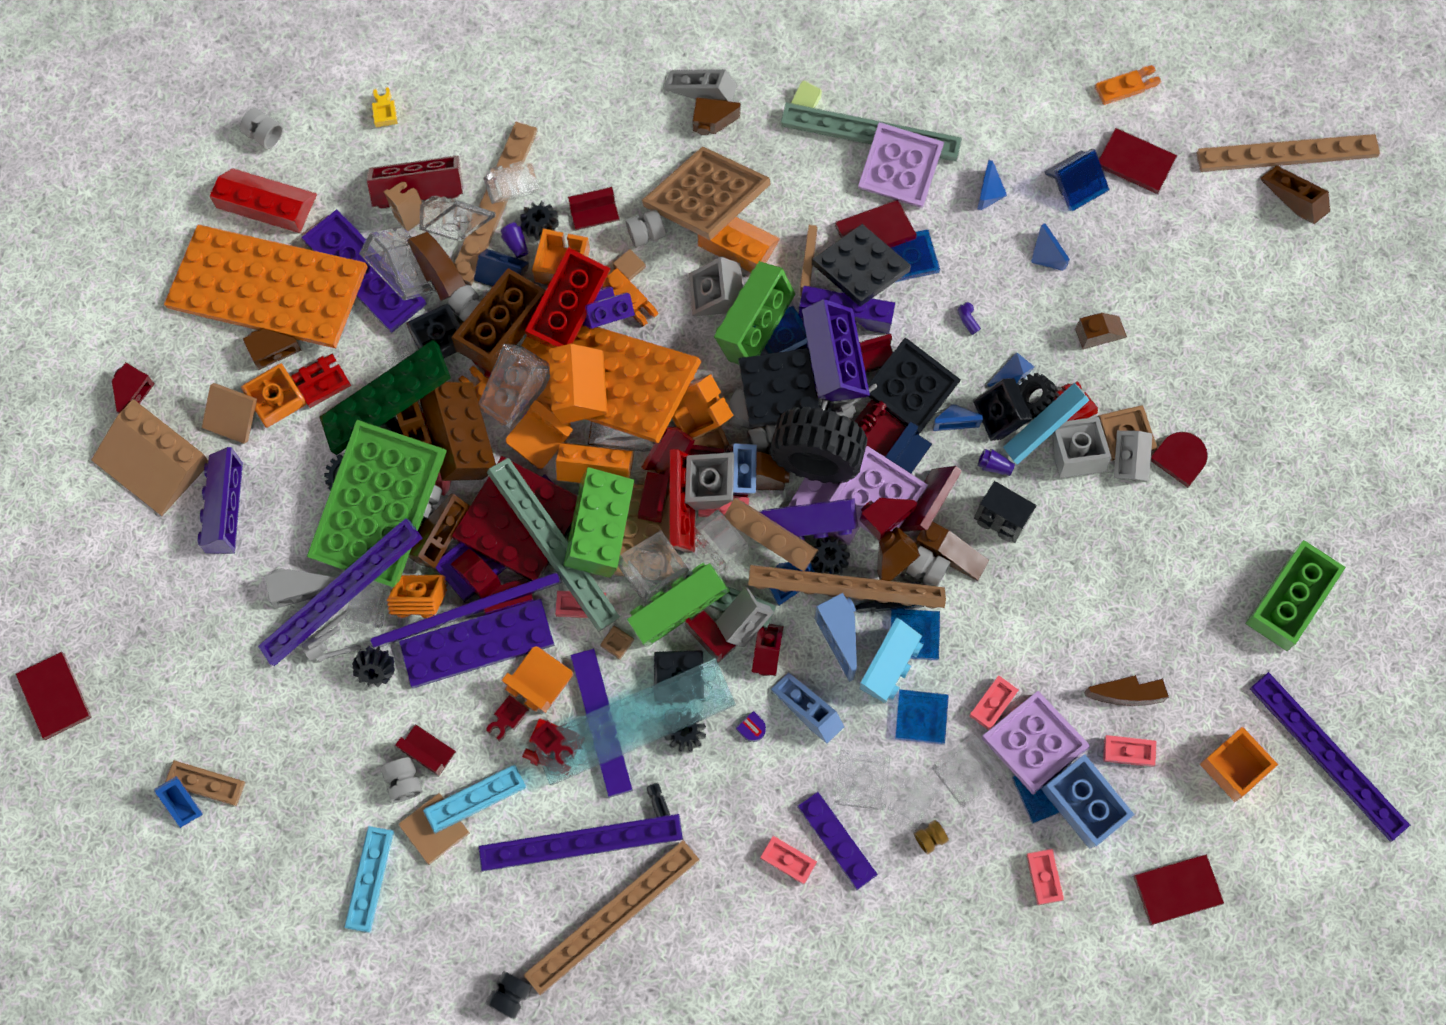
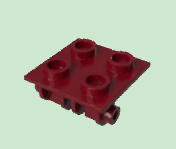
[854,399,906,457]

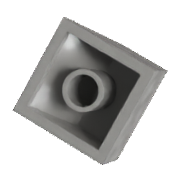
[689,257,743,316]
[1052,417,1111,478]
[685,452,734,510]

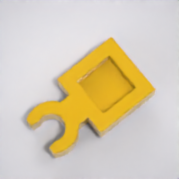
[372,87,398,127]

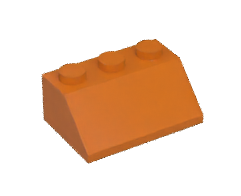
[698,217,780,273]
[549,344,607,424]
[556,443,635,483]

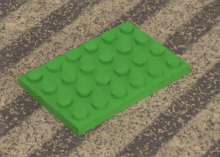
[307,420,447,588]

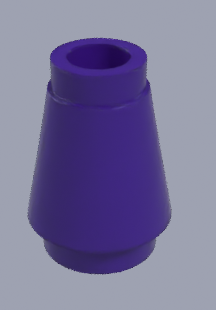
[500,222,529,259]
[977,448,1015,476]

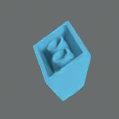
[860,618,923,704]

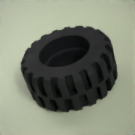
[770,407,867,484]

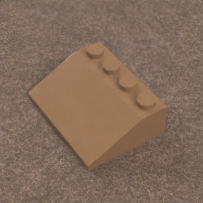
[91,399,208,516]

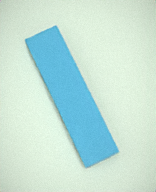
[1003,383,1089,465]
[423,764,526,834]
[344,826,394,933]

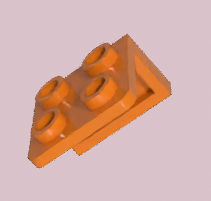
[505,400,573,469]
[501,646,573,713]

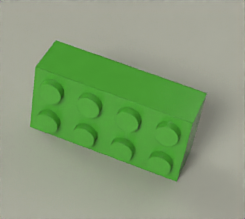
[714,261,796,365]
[563,467,634,578]
[1245,540,1346,651]
[627,563,730,646]

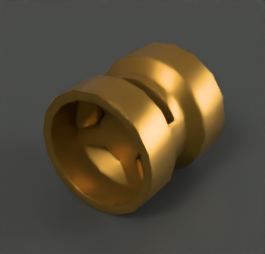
[914,820,949,855]

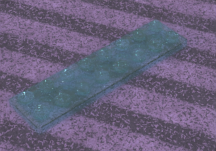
[532,658,736,786]

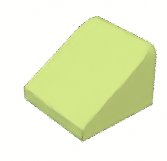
[791,80,822,108]

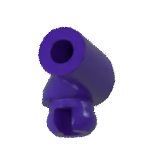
[958,302,981,335]

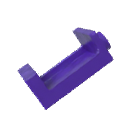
[583,286,635,328]

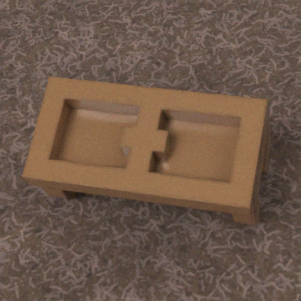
[384,182,427,232]

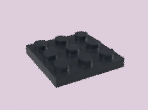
[812,224,911,307]
[868,337,961,435]
[738,348,820,428]

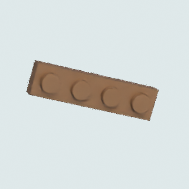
[722,498,818,572]

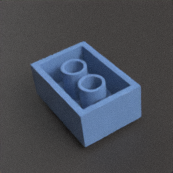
[1041,754,1135,849]

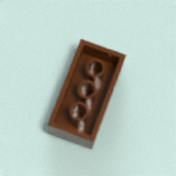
[452,268,546,373]
[420,382,496,481]

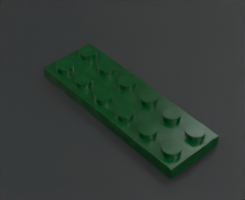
[319,340,451,455]

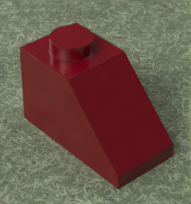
[112,362,155,414]
[860,498,918,541]
[451,549,501,599]
[752,624,784,676]

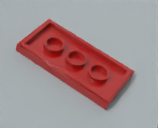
[670,449,695,553]

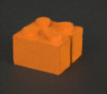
[532,229,590,285]
[672,374,734,438]
[1200,726,1279,802]

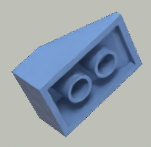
[814,593,857,682]

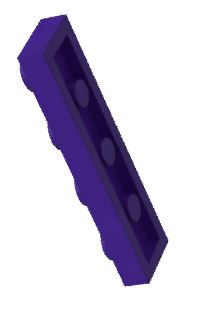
[797,792,878,890]

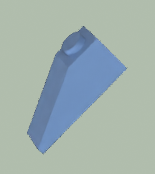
[771,673,845,743]

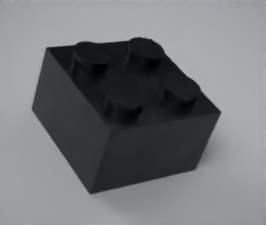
[974,480,1037,543]

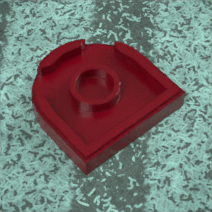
[1151,432,1208,488]

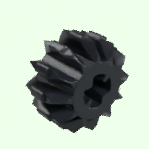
[520,200,559,241]
[811,536,850,575]
[352,645,395,688]
[664,711,706,753]

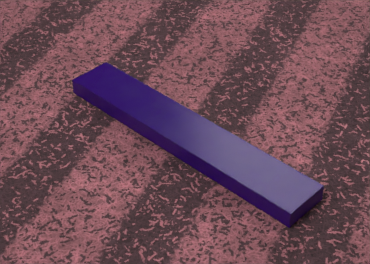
[571,649,633,798]

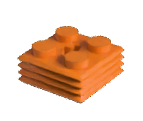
[241,363,307,428]
[386,575,448,618]

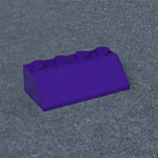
[802,299,870,402]
[198,447,243,554]

